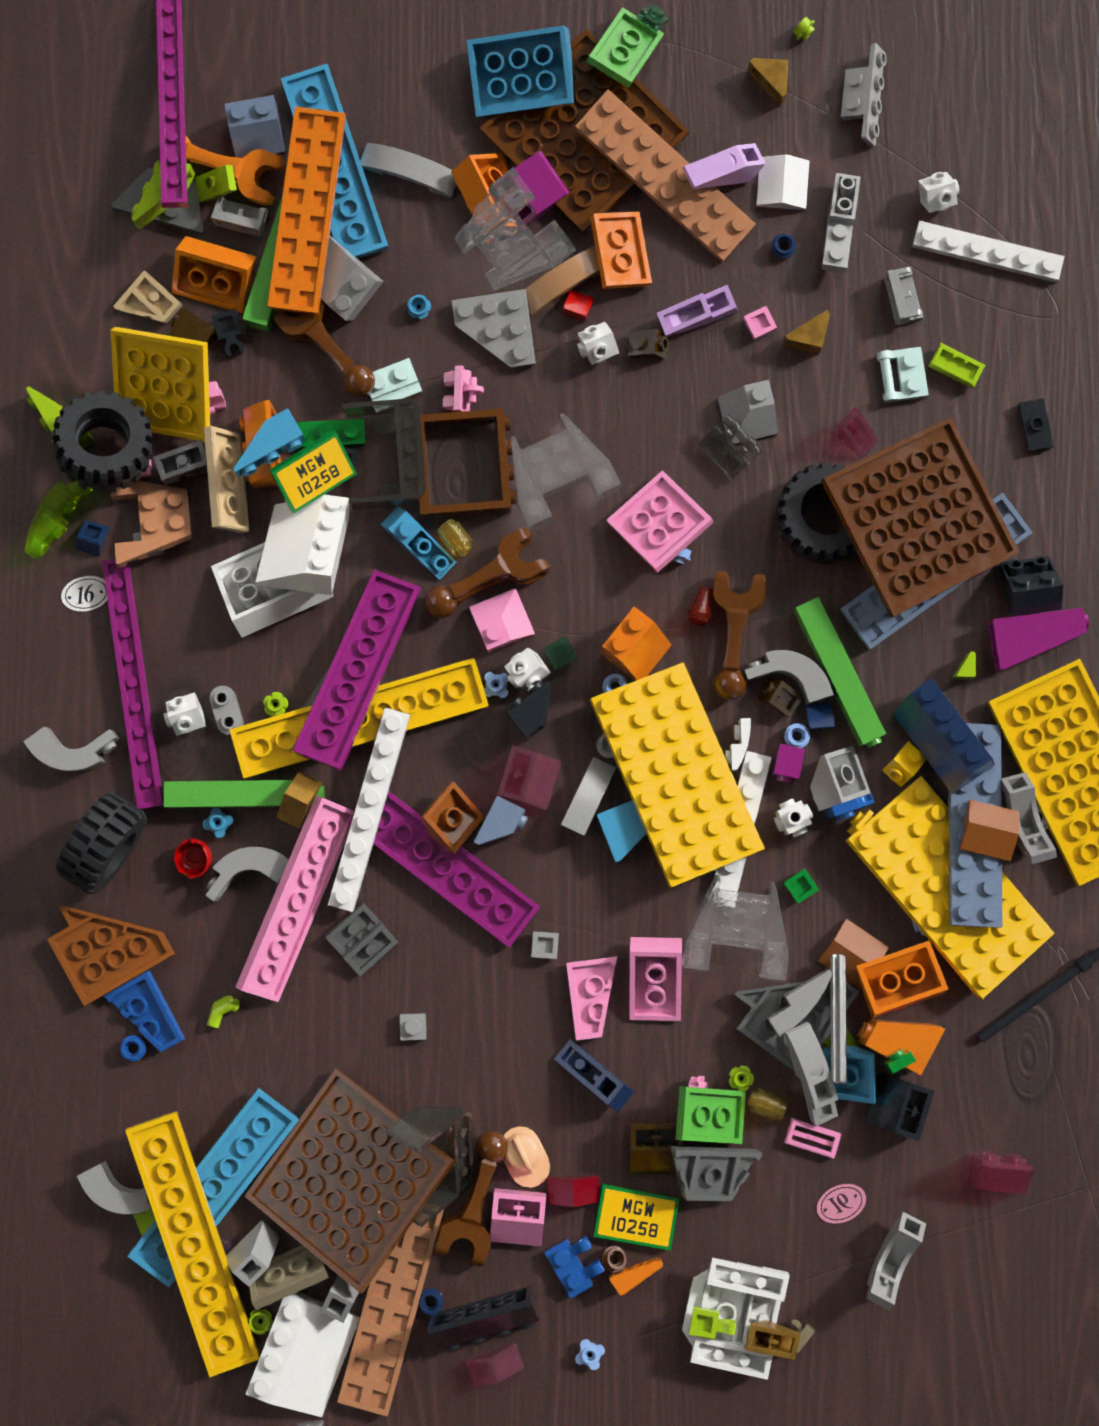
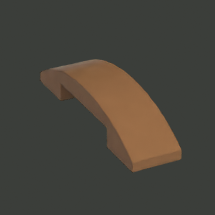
[525,246,600,317]

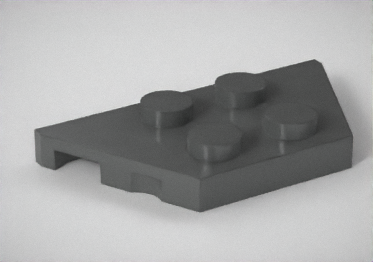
[112,167,205,236]
[671,1146,762,1201]

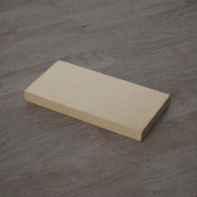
[204,426,249,533]

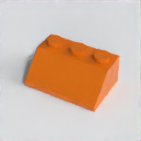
[451,153,520,237]
[172,236,257,313]
[240,400,281,488]
[856,941,948,1019]

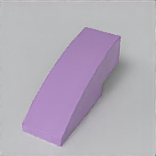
[657,285,739,337]

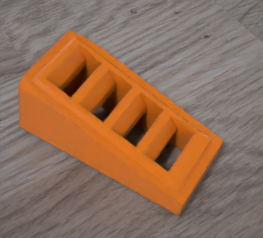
[609,1257,663,1296]

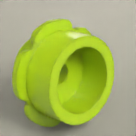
[793,17,815,40]
[263,692,288,716]
[729,1066,754,1091]
[248,1309,273,1335]

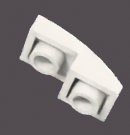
[725,718,751,771]

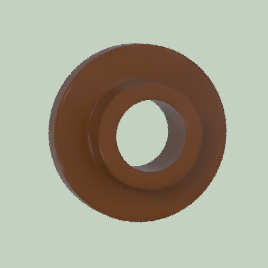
[601,1246,627,1273]

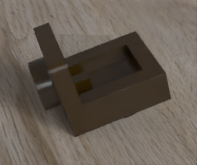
[628,329,669,359]

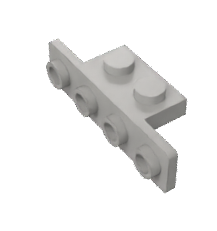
[841,43,886,146]

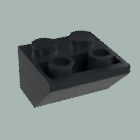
[999,556,1064,616]
[507,681,551,741]
[865,1072,934,1141]

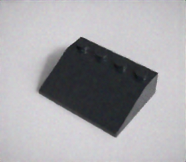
[427,1285,540,1351]

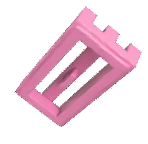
[784,1118,841,1159]

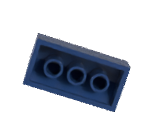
[893,678,995,794]

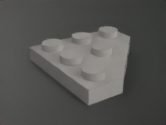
[452,289,536,368]

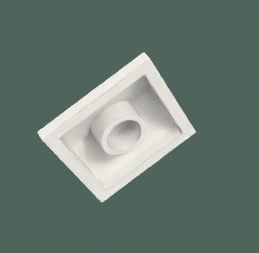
[756,155,809,210]

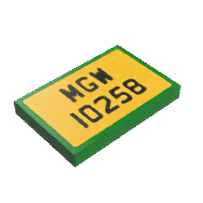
[269,431,357,513]
[594,1184,679,1251]

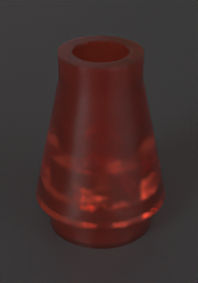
[687,586,714,626]

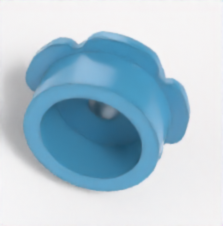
[407,295,431,319]

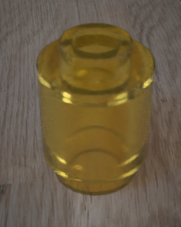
[437,519,473,557]
[747,1088,787,1121]

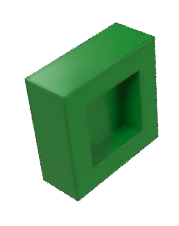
[783,868,819,904]
[884,1048,916,1074]

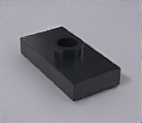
[1018,398,1054,453]

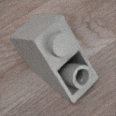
[226,1220,280,1287]

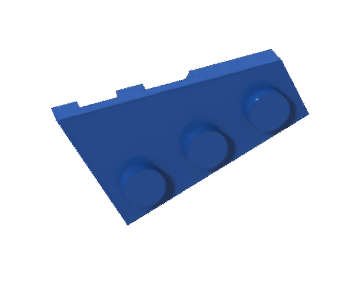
[104,971,185,1052]

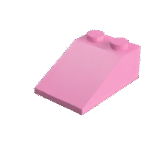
[630,937,682,1021]

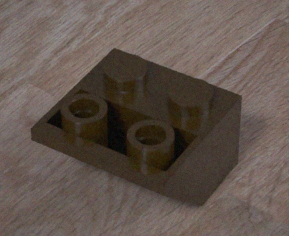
[169,308,217,353]
[629,1121,683,1174]

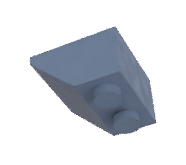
[225,95,286,158]
[474,796,528,846]

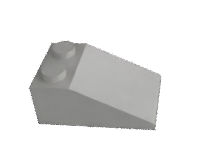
[321,236,384,321]

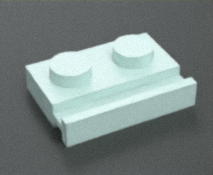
[370,358,423,411]

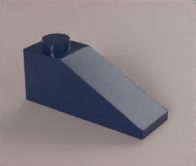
[554,1039,635,1112]

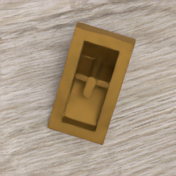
[747,58,788,106]
[783,310,830,354]
[276,772,322,829]
[744,1320,801,1360]

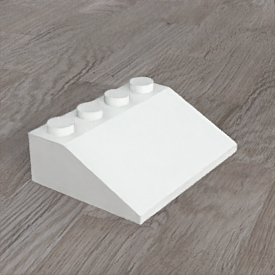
[255,495,349,595]
[211,542,334,637]
[246,1292,360,1417]

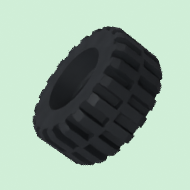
[53,391,152,493]
[775,462,856,563]
[56,793,147,894]

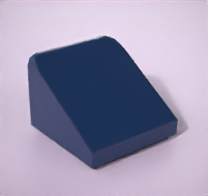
[76,520,109,556]
[805,703,835,730]

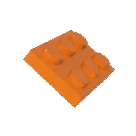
[590,212,652,289]

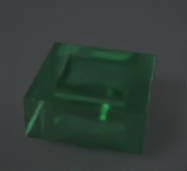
[637,4,670,32]
[544,636,578,671]

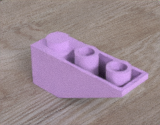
[683,143,765,189]

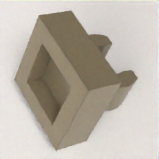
[791,1319,815,1353]

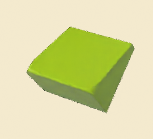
[952,652,976,680]

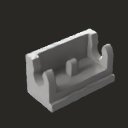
[211,196,270,238]
[884,267,923,325]

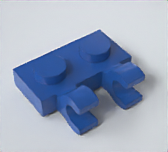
[544,1236,605,1299]

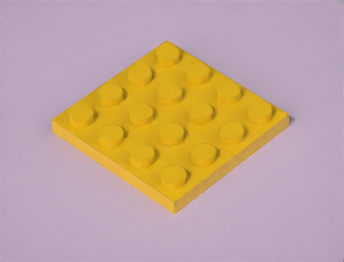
[110,327,210,442]

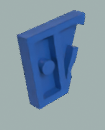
[825,793,875,821]

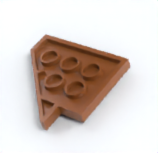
[47,905,175,1006]

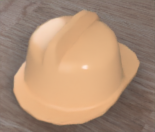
[504,1126,550,1188]

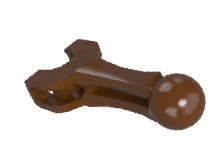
[272,299,375,397]
[425,527,551,618]
[713,570,767,700]
[434,1131,508,1267]

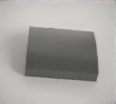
[325,901,398,976]

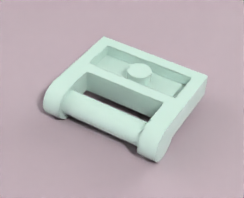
[876,347,929,403]

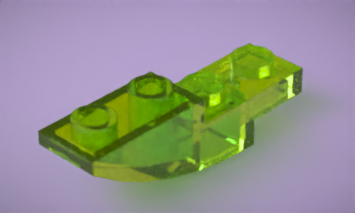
[25,480,93,559]

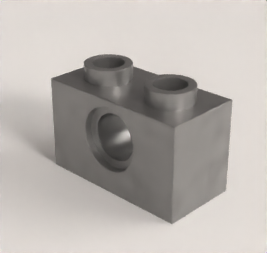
[153,440,208,486]

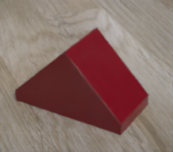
[547,1175,599,1207]

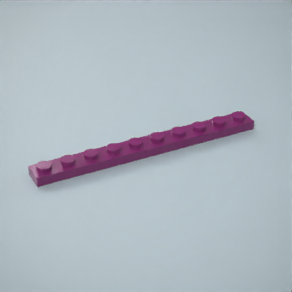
[156,0,188,208]
[102,558,164,809]

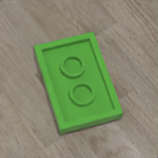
[587,7,664,88]
[675,1086,746,1144]

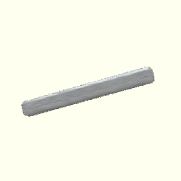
[830,954,846,1084]

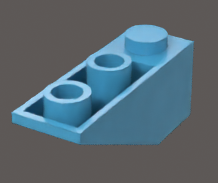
[233,408,306,477]
[380,506,456,580]

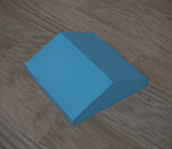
[823,1046,876,1104]

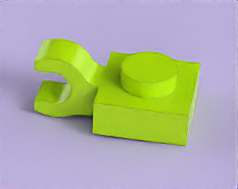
[689,1306,736,1339]

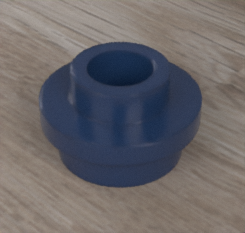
[771,234,796,259]
[418,1288,444,1315]

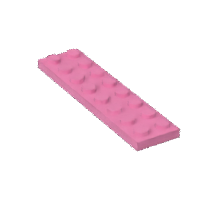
[235,795,355,1002]

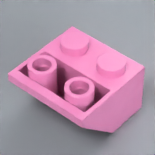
[490,1188,546,1246]

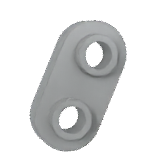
[210,686,244,736]

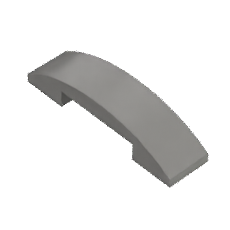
[360,143,457,199]

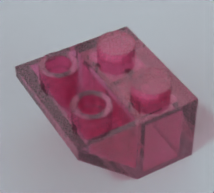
[498,745,561,810]
[969,1150,1035,1194]

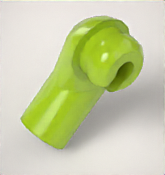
[207,996,240,1028]

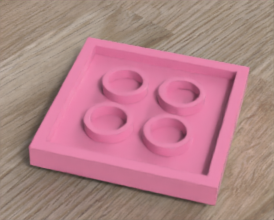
[607,470,714,573]

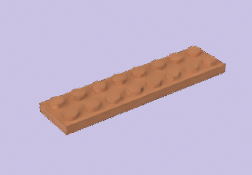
[574,90,756,262]
[337,1204,444,1417]

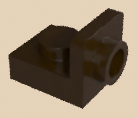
[758,678,803,718]

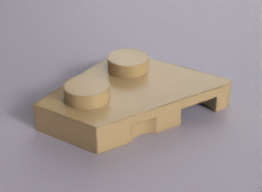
[113,270,182,324]

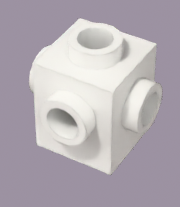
[918,172,960,213]
[577,322,619,365]
[504,648,551,691]
[164,692,206,736]
[774,799,813,837]

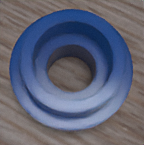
[120,1035,146,1061]

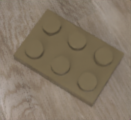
[250,1245,329,1310]

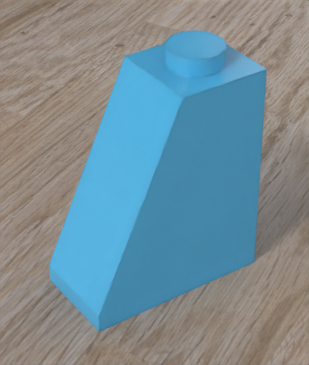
[596,801,646,863]

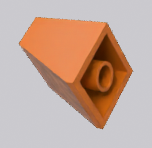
[601,606,671,681]
[857,1019,945,1075]

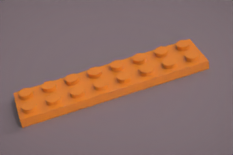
[268,107,346,315]

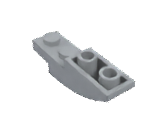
[821,173,861,273]
[785,1022,838,1126]

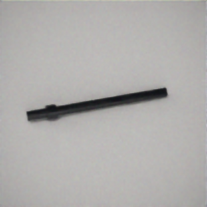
[977,947,1099,1043]

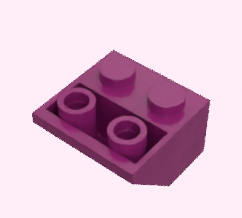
[494,151,569,227]

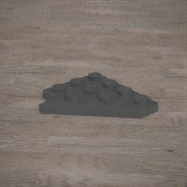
[734,981,860,1072]

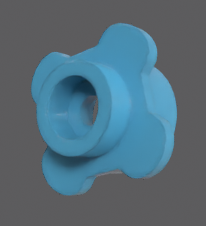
[203,807,233,838]

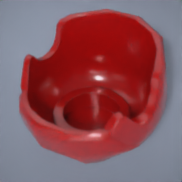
[173,838,213,879]

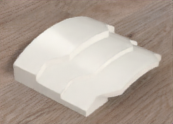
[682,1257,790,1380]

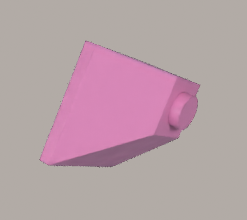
[469,588,535,654]

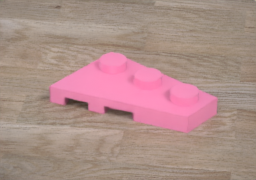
[566,956,617,1040]

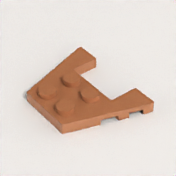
[111,480,192,568]

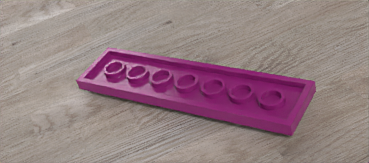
[293,570,421,771]
[347,791,540,948]

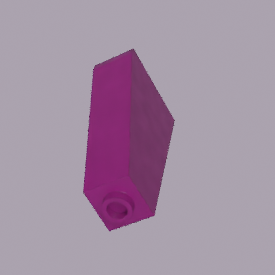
[987,607,1089,672]

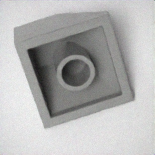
[717,380,778,446]
[810,746,871,811]

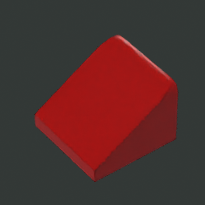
[563,290,594,322]

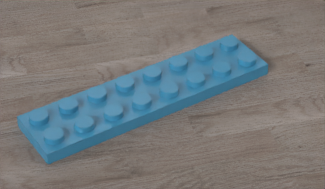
[281,63,389,259]
[127,1087,299,1287]

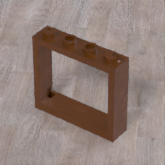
[413,408,516,519]

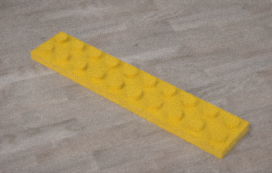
[229,658,489,779]
[125,1111,260,1377]

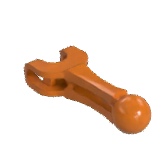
[186,136,286,207]

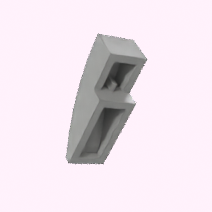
[561,757,616,836]
[767,969,832,1037]

